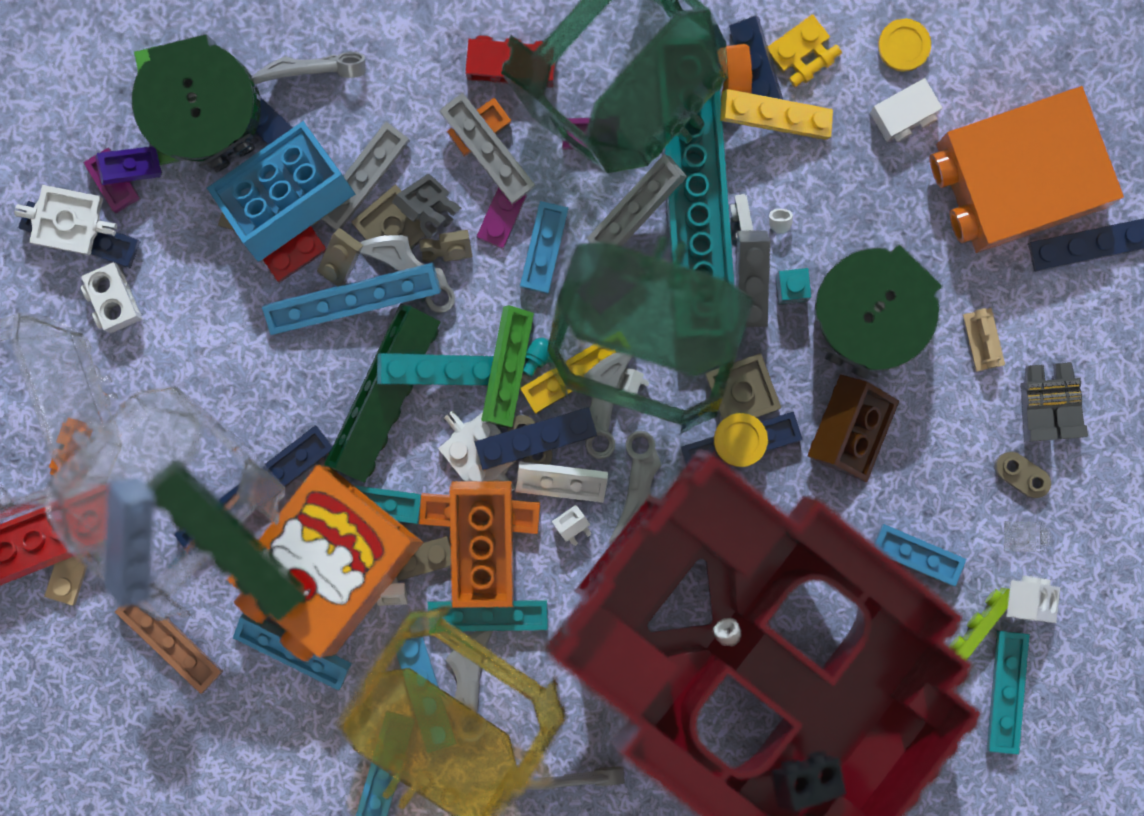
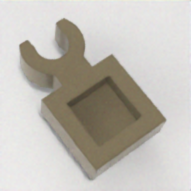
[419,230,473,262]

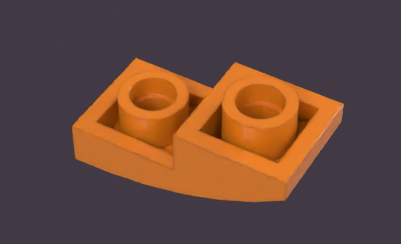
[718,44,752,101]

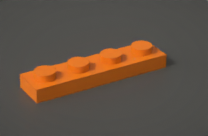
[419,493,540,534]

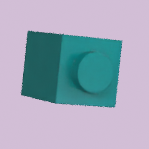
[775,268,812,305]

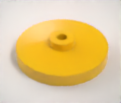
[878,18,931,72]
[714,413,768,467]

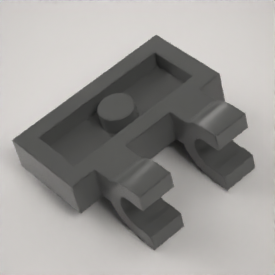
[392,173,461,238]

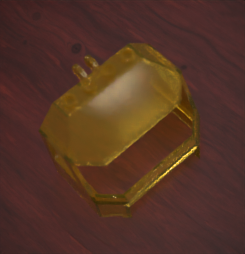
[335,605,567,816]

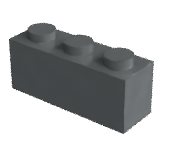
[735,230,771,327]

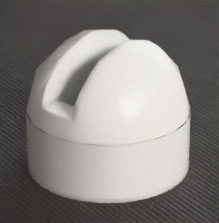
[769,209,793,234]
[714,619,740,646]

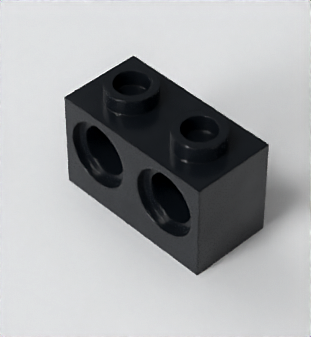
[771,751,846,812]

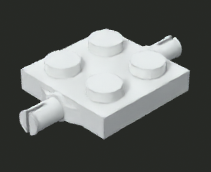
[14,185,117,256]
[438,410,518,492]

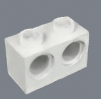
[81,262,143,333]
[1007,576,1060,623]

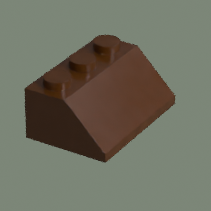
[807,374,900,482]

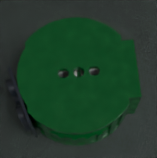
[132,34,261,173]
[814,244,943,380]

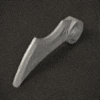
[251,52,366,84]
[360,235,455,313]
[584,346,636,459]
[609,431,662,544]
[446,631,493,742]
[507,766,625,790]

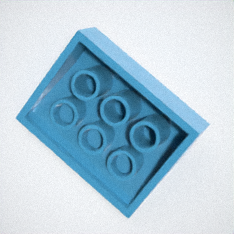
[207,121,355,262]

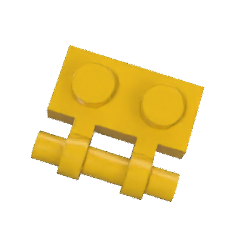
[768,14,842,87]

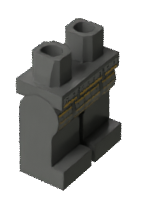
[1020,362,1088,442]

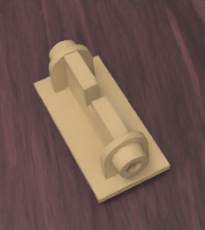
[963,308,1005,372]

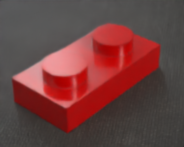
[263,226,326,283]

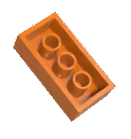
[449,481,514,607]

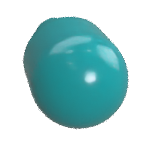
[523,337,553,377]

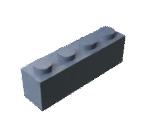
[104,476,155,608]

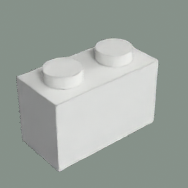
[870,78,942,142]

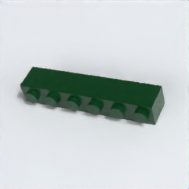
[325,304,441,483]
[147,458,306,621]

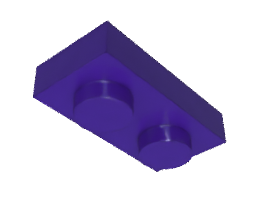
[95,146,162,185]

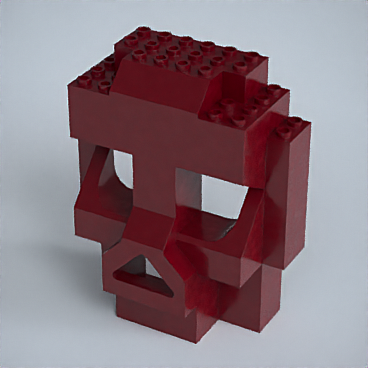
[543,450,982,816]

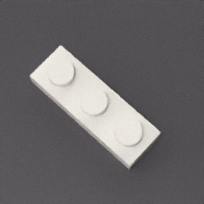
[515,461,608,503]

